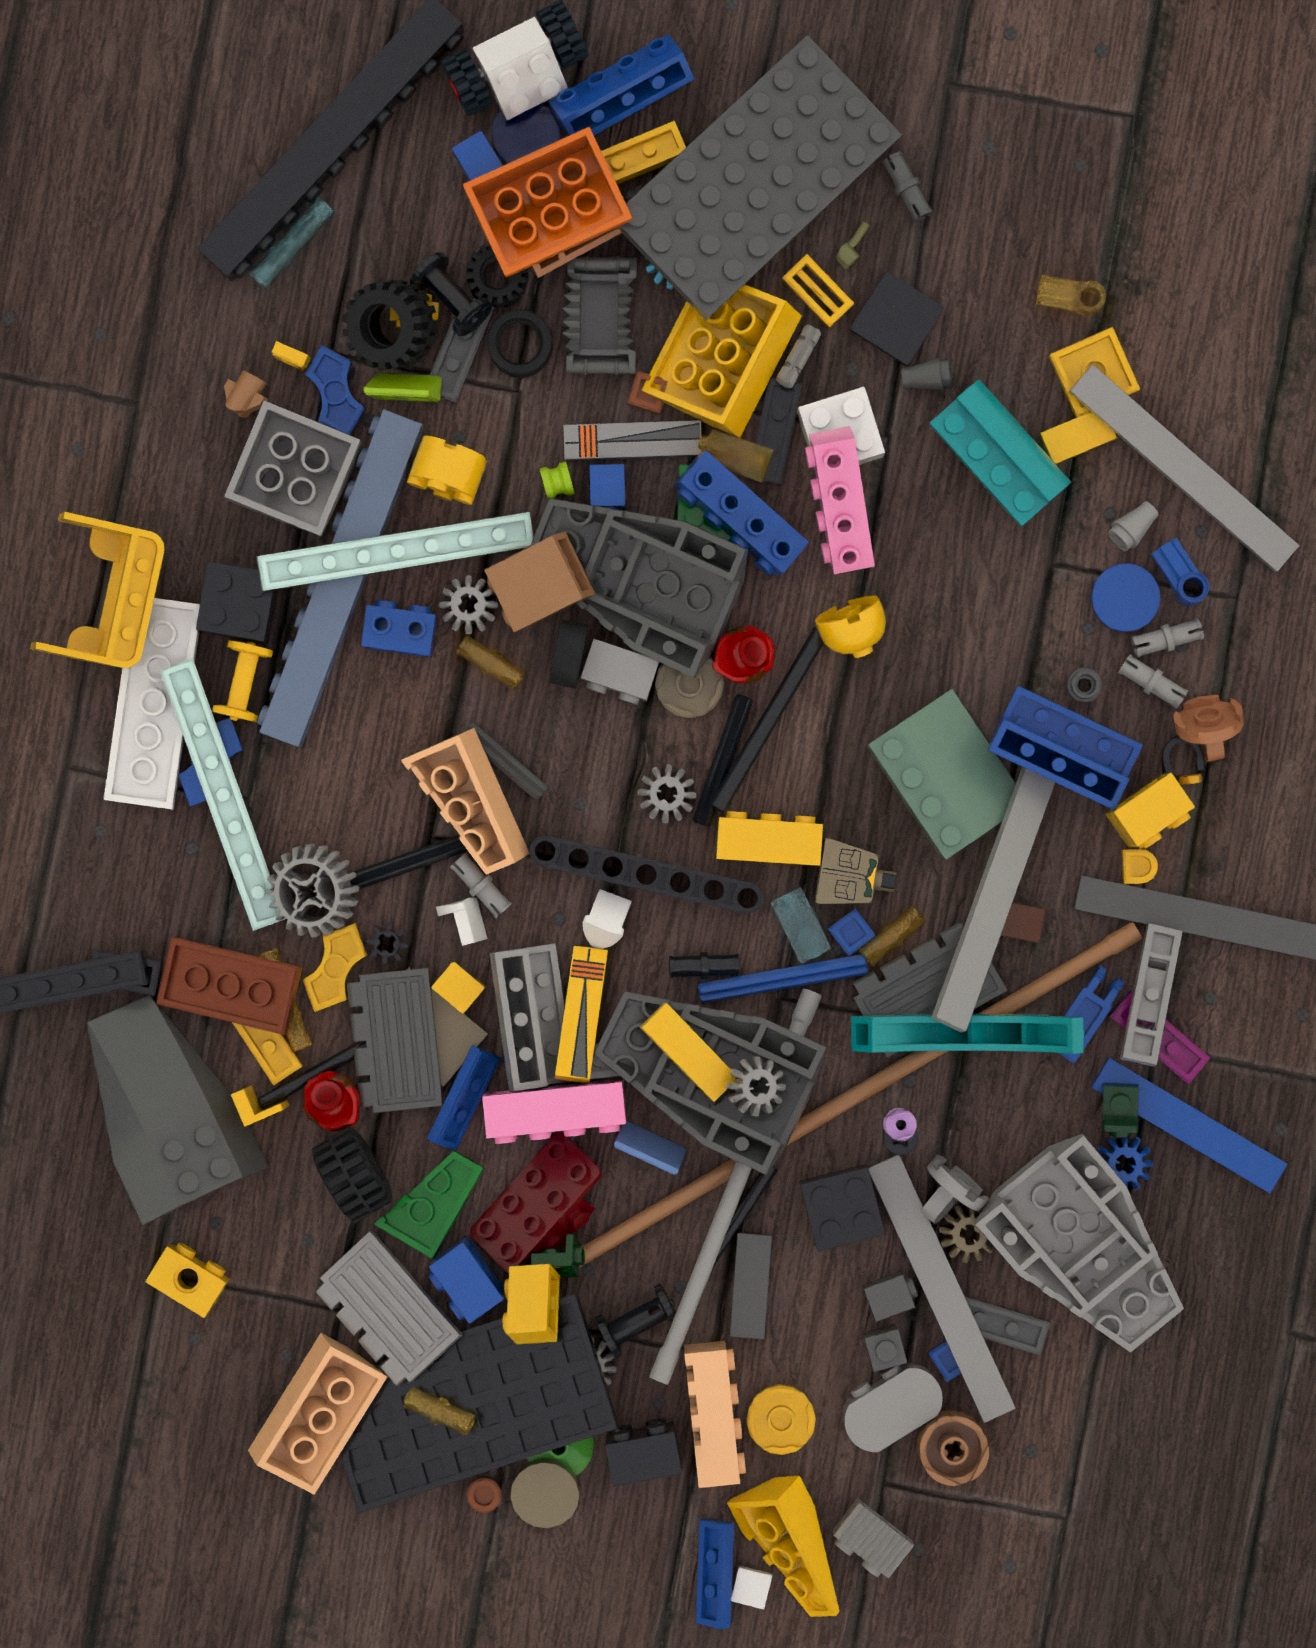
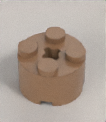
[917,1410,989,1486]

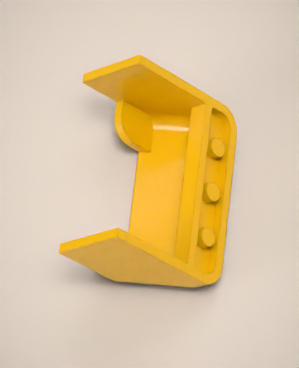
[30,512,164,668]

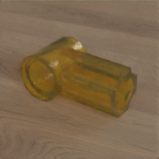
[1035,274,1106,317]

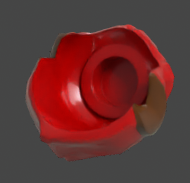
[712,625,776,684]
[303,1071,360,1132]

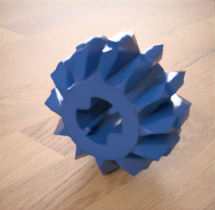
[1097,1136,1153,1190]

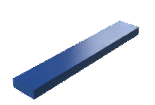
[1090,1057,1287,1193]

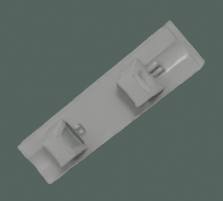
[1120,923,1183,1067]

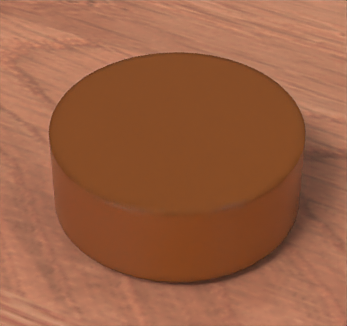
[467,1476,502,1513]

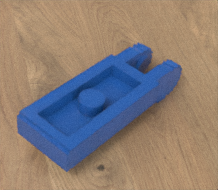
[1059,965,1125,1063]

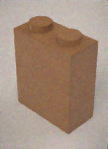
[484,531,595,632]

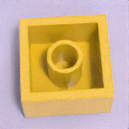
[1105,773,1195,849]

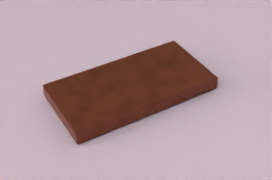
[156,937,303,1035]

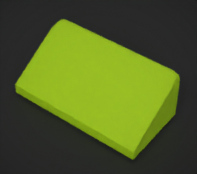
[364,373,442,402]

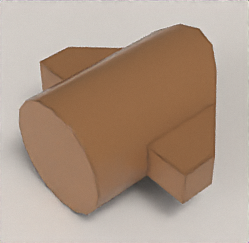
[224,370,268,418]

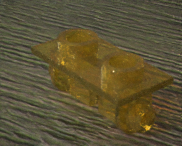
[698,429,774,483]

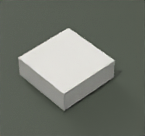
[731,1565,772,1609]

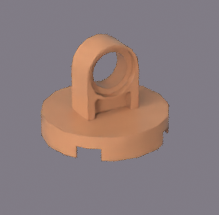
[1174,695,1244,762]

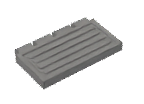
[316,1231,463,1386]

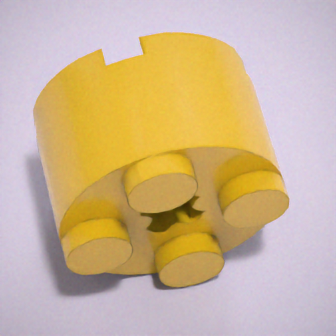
[407,436,487,505]

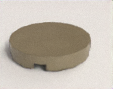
[655,656,724,719]
[510,1458,580,1528]

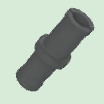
[882,151,933,223]

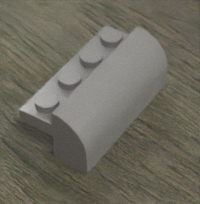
[489,943,566,1091]

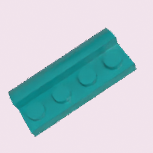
[929,379,1071,527]

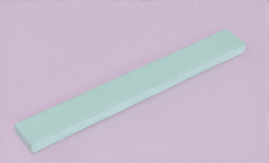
[256,512,534,591]
[160,659,286,931]

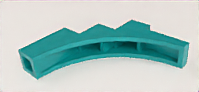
[851,1013,1084,1054]

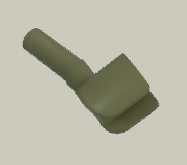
[836,221,870,269]

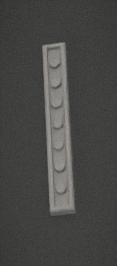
[1069,365,1300,572]
[931,767,1055,1032]
[868,1155,1016,1423]

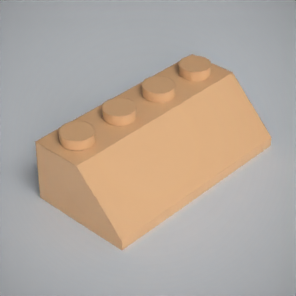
[248,1333,388,1495]

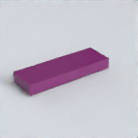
[1109,990,1210,1084]

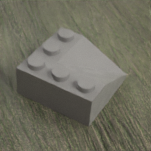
[224,401,364,536]

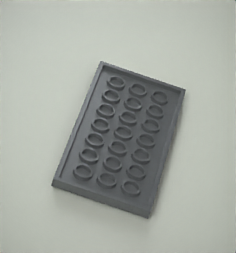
[617,35,902,321]

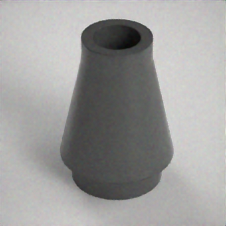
[901,357,952,391]

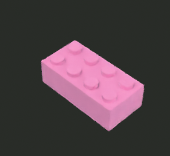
[482,1078,627,1144]

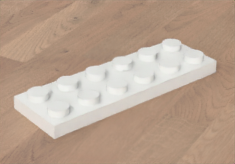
[104,598,200,810]

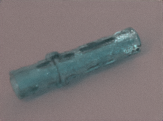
[250,197,334,289]

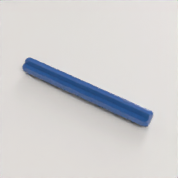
[698,954,868,1003]

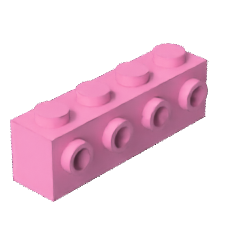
[805,426,875,574]

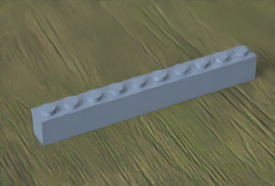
[257,409,424,748]

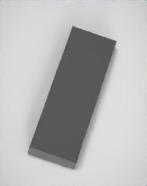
[430,298,495,404]
[730,1232,772,1339]
[964,1295,1050,1356]

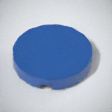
[1091,563,1161,633]

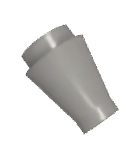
[1108,501,1159,551]

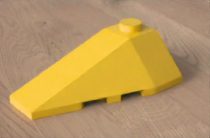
[727,1476,840,1617]

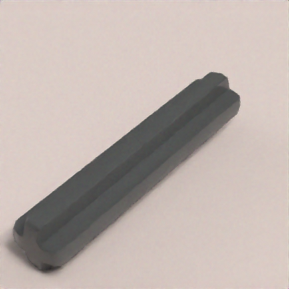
[462,723,548,800]

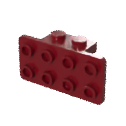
[470,1132,602,1273]

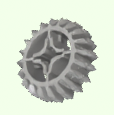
[266,843,360,937]

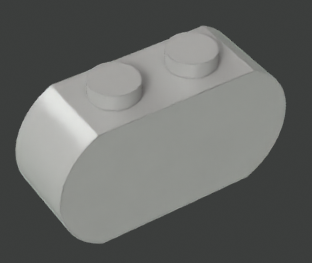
[843,1363,943,1452]

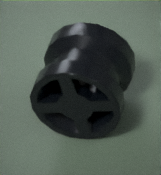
[882,1120,918,1155]

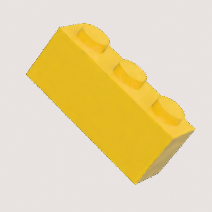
[716,811,823,866]

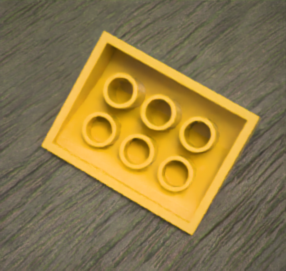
[641,285,802,438]

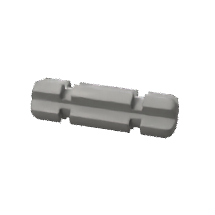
[776,325,821,388]

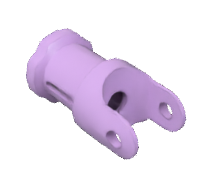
[883,1108,917,1141]

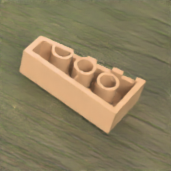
[401,728,530,875]

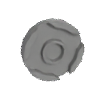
[921,1155,989,1224]

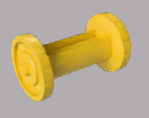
[212,640,273,722]

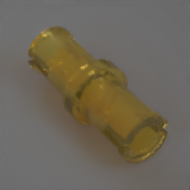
[456,635,526,690]
[859,906,926,967]
[403,1387,476,1436]

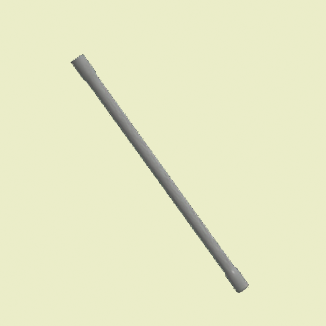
[649,988,822,1385]

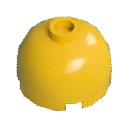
[815,595,886,658]

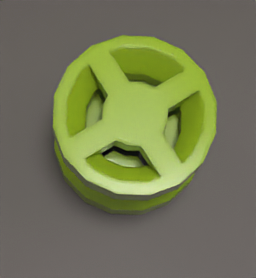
[539,461,575,500]

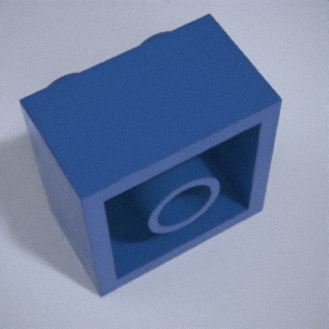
[428,1235,505,1324]

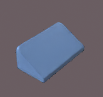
[614,1121,686,1175]

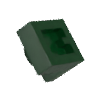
[1102,1083,1139,1137]
[531,1233,585,1278]

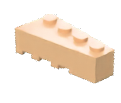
[684,1341,746,1488]

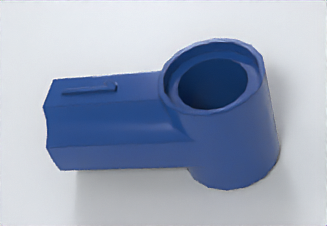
[1150,538,1209,607]

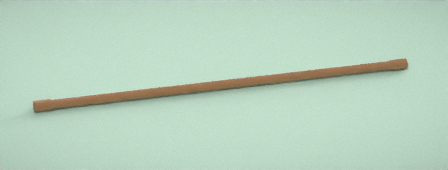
[560,921,1142,1279]

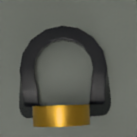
[1162,736,1206,785]

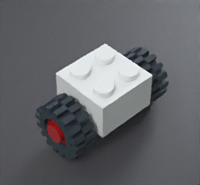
[441,0,589,120]

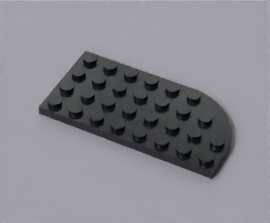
[342,1293,620,1514]

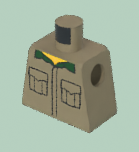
[814,838,897,904]

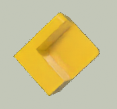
[431,962,487,1014]

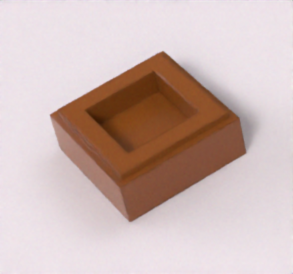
[627,370,668,414]

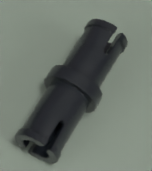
[669,952,739,979]

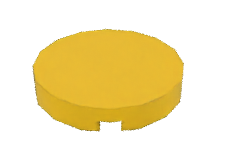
[746,1384,816,1455]

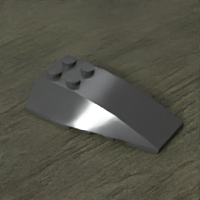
[531,498,748,678]
[594,991,827,1175]
[86,995,269,1226]

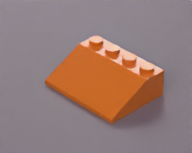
[463,127,633,278]

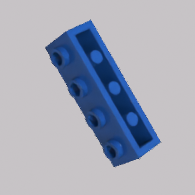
[548,34,694,136]
[673,450,809,576]

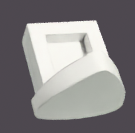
[583,889,632,949]
[436,897,488,946]

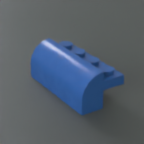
[988,685,1143,810]

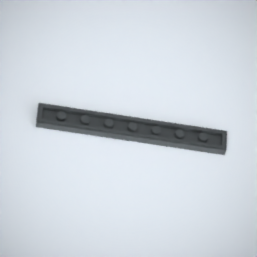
[1073,875,1316,960]

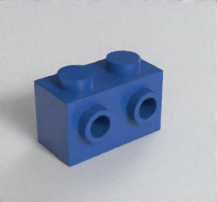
[361,600,438,658]

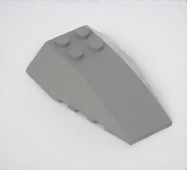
[974,1134,1184,1353]

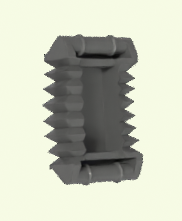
[561,255,637,376]

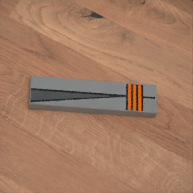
[563,420,702,461]

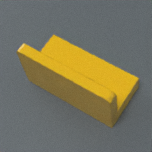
[231,1085,290,1127]

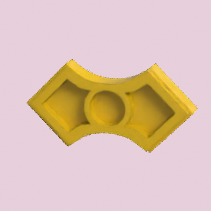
[303,923,368,1012]

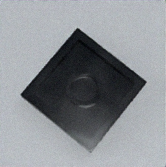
[849,271,944,367]

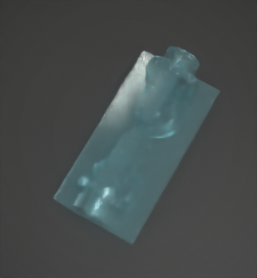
[770,887,832,964]

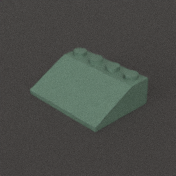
[866,689,1016,860]

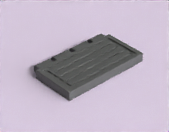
[852,922,1007,1058]
[347,968,443,1113]

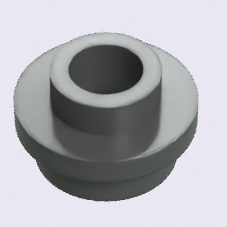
[1067,668,1102,702]

